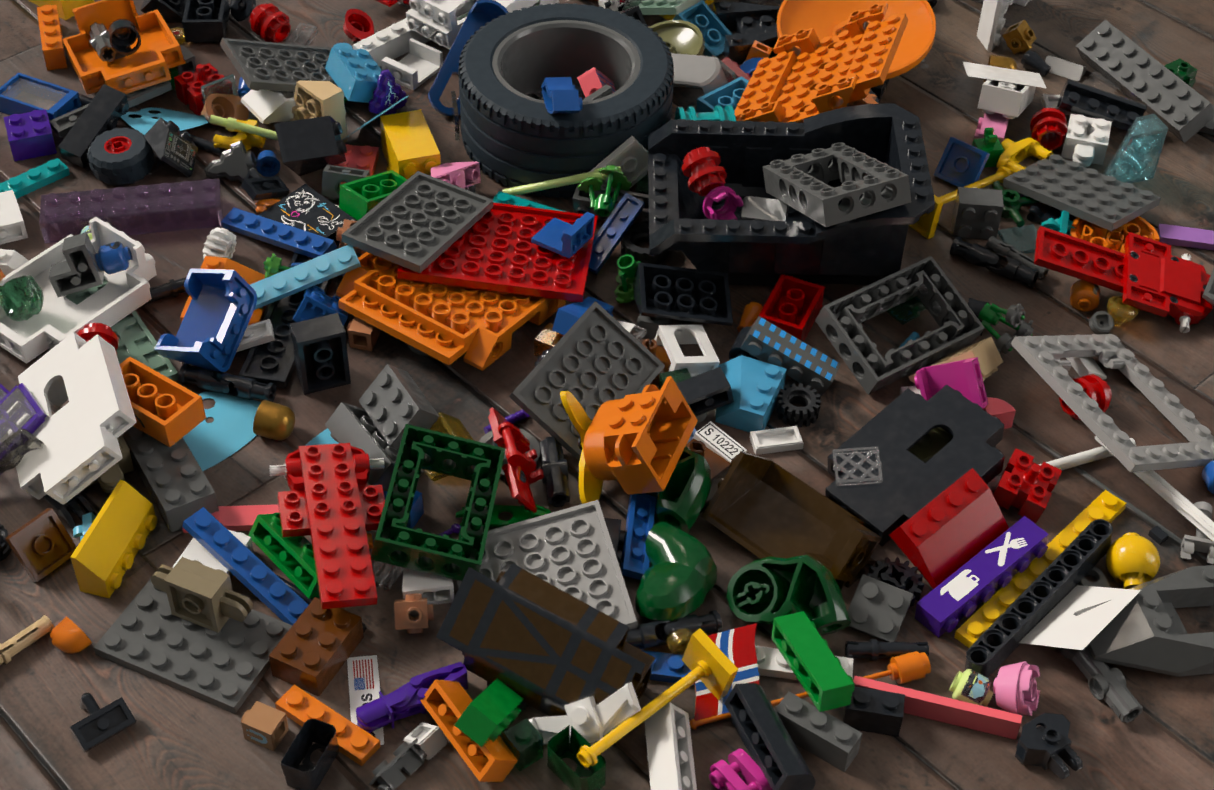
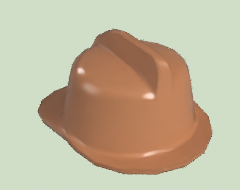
[201,93,249,126]

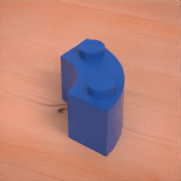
[541,77,583,114]

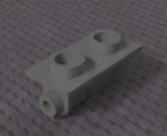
[369,738,427,790]

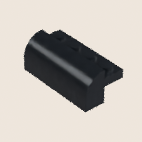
[1057,79,1147,134]
[724,683,816,790]

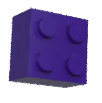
[3,109,57,162]

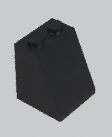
[275,116,347,176]

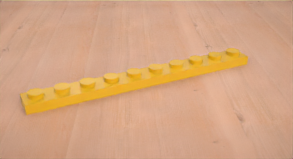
[954,490,1127,648]

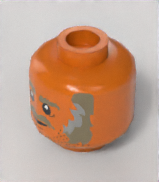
[1070,280,1100,311]

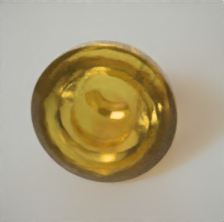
[1107,296,1139,327]

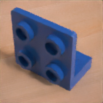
[531,212,595,258]
[293,285,348,326]

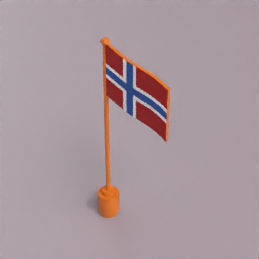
[690,623,931,730]

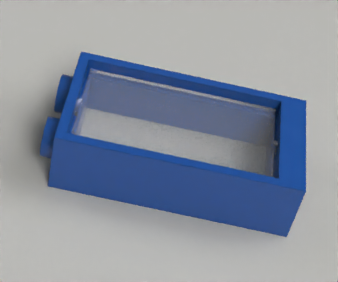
[0,72,82,129]

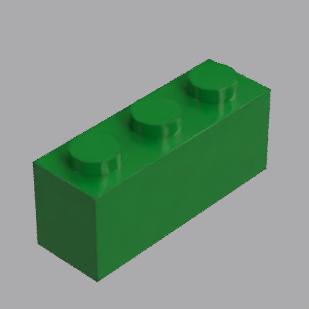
[454,678,524,747]

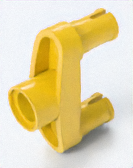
[213,119,266,151]
[996,137,1053,174]

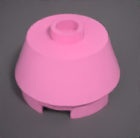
[993,661,1040,716]

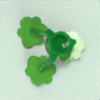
[578,165,632,217]

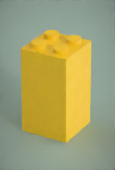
[380,109,441,179]

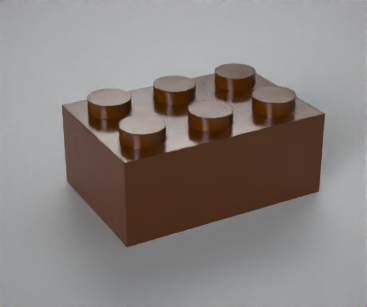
[269,597,364,697]

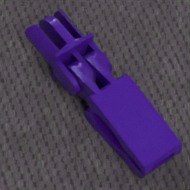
[356,662,468,733]

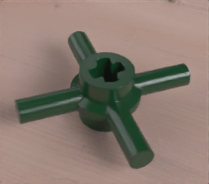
[992,181,1040,227]

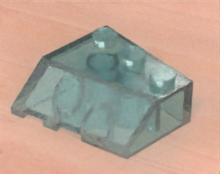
[1103,113,1168,183]

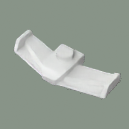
[528,682,641,745]

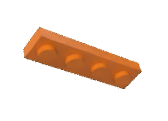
[275,684,381,766]

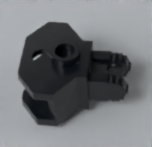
[1015,713,1083,780]

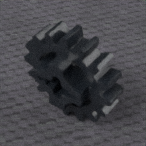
[867,557,924,607]

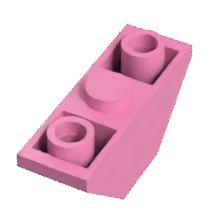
[431,161,481,189]

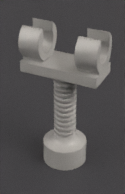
[1180,501,1214,564]

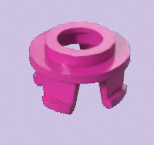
[703,186,743,220]

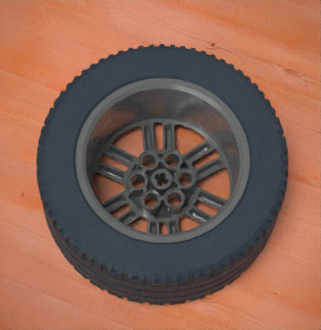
[458,3,674,199]

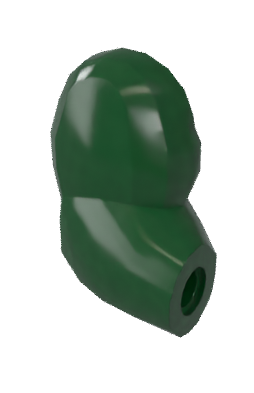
[646,446,712,533]
[635,522,717,621]
[727,555,851,636]

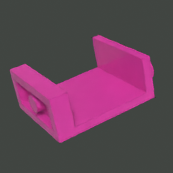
[914,357,988,409]

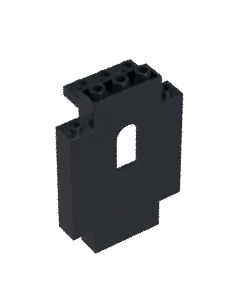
[825,385,1005,546]

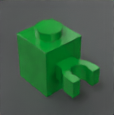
[972,127,1004,168]

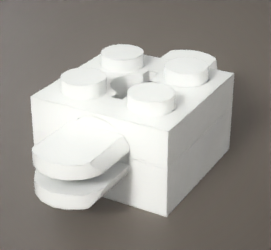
[1061,114,1112,167]

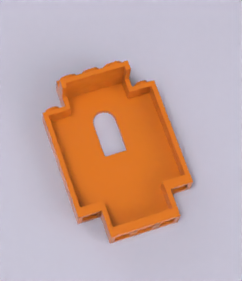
[62,0,185,95]

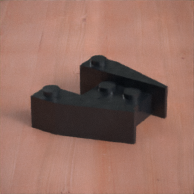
[713,1,780,65]

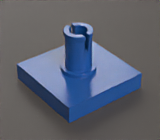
[933,137,990,187]

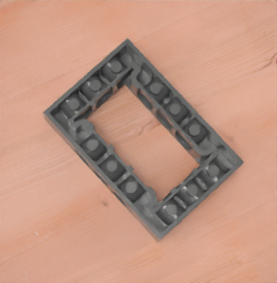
[763,143,911,227]
[815,256,985,395]

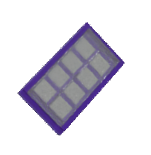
[0,383,47,467]

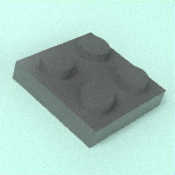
[847,574,914,642]

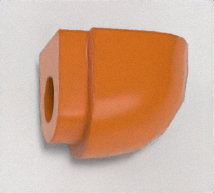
[50,616,92,654]

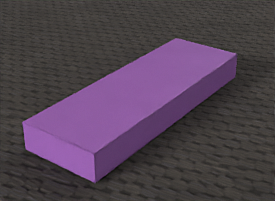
[1157,223,1214,250]

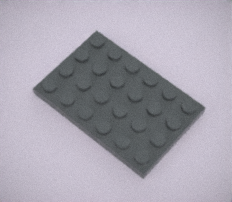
[220,38,338,93]
[1003,154,1161,231]
[342,171,493,273]
[509,301,665,461]
[93,579,293,714]

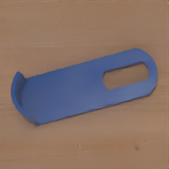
[428,0,508,117]

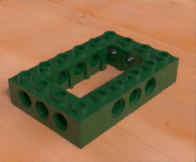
[371,424,506,581]

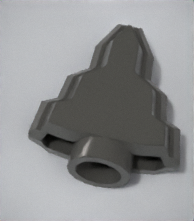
[204,141,257,183]

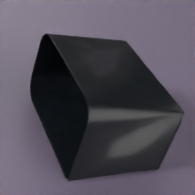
[280,719,339,790]

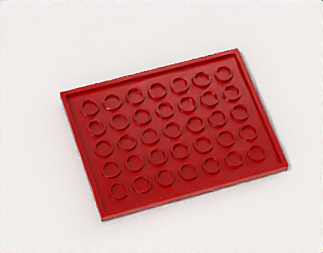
[398,202,598,302]

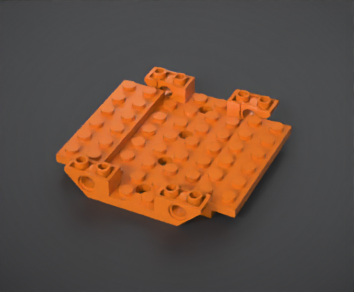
[734,3,909,123]
[336,252,566,371]

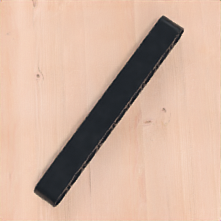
[965,519,1113,678]

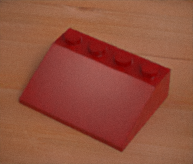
[889,468,1009,589]

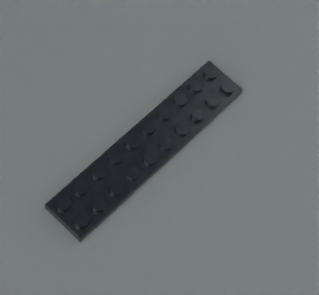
[239,231,340,388]

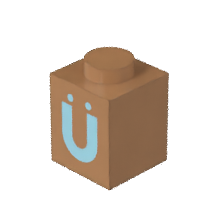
[241,701,289,751]

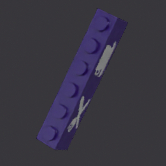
[915,516,1049,638]

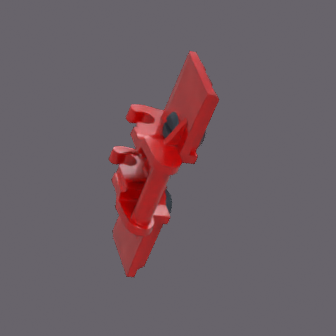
[488,407,544,513]

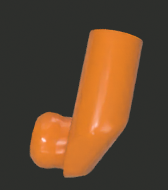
[255,199,280,214]

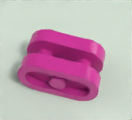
[709,748,772,790]

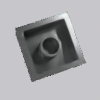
[951,187,1004,240]

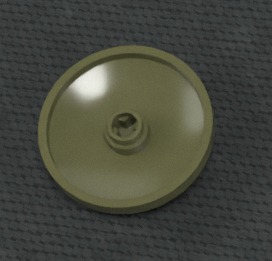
[649,20,705,56]

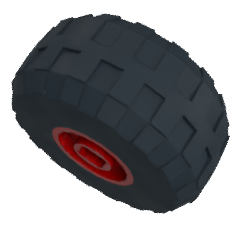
[87,128,155,186]

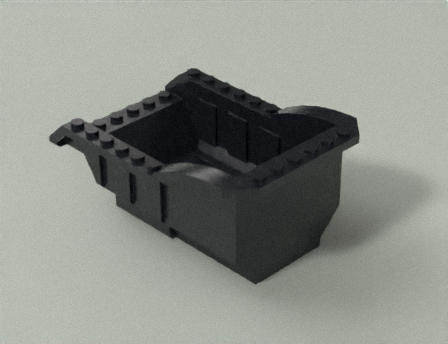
[648,103,935,286]

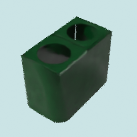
[547,725,606,790]

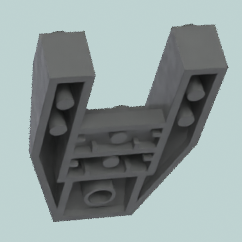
[1073,565,1214,677]

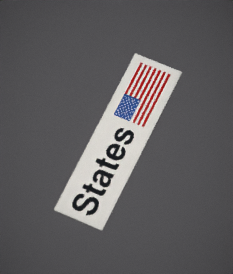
[347,655,384,745]

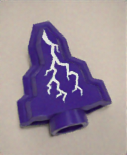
[369,69,407,115]

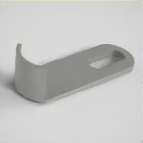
[671,53,728,94]

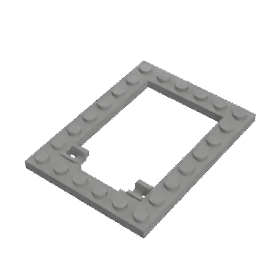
[1011,334,1214,472]

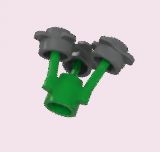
[978,303,1034,354]

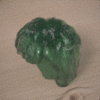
[0,275,44,321]

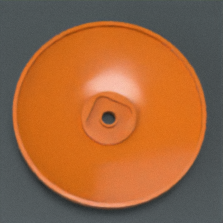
[777,0,936,80]

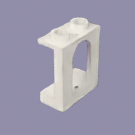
[654,324,720,381]

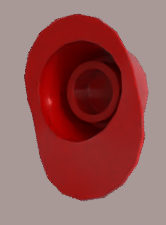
[343,8,374,42]

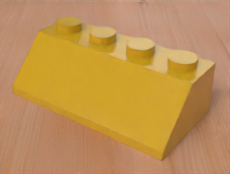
[70,480,157,599]

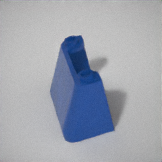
[154,268,257,372]

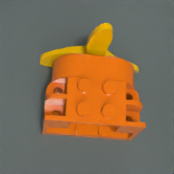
[560,376,698,504]

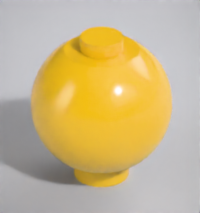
[1106,533,1160,589]

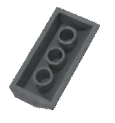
[325,402,424,490]

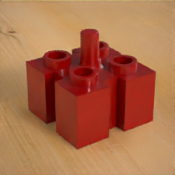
[174,63,232,116]
[993,448,1062,523]

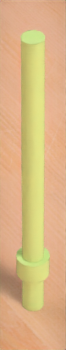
[209,115,278,141]
[502,166,622,196]

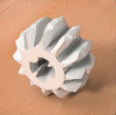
[202,227,237,259]

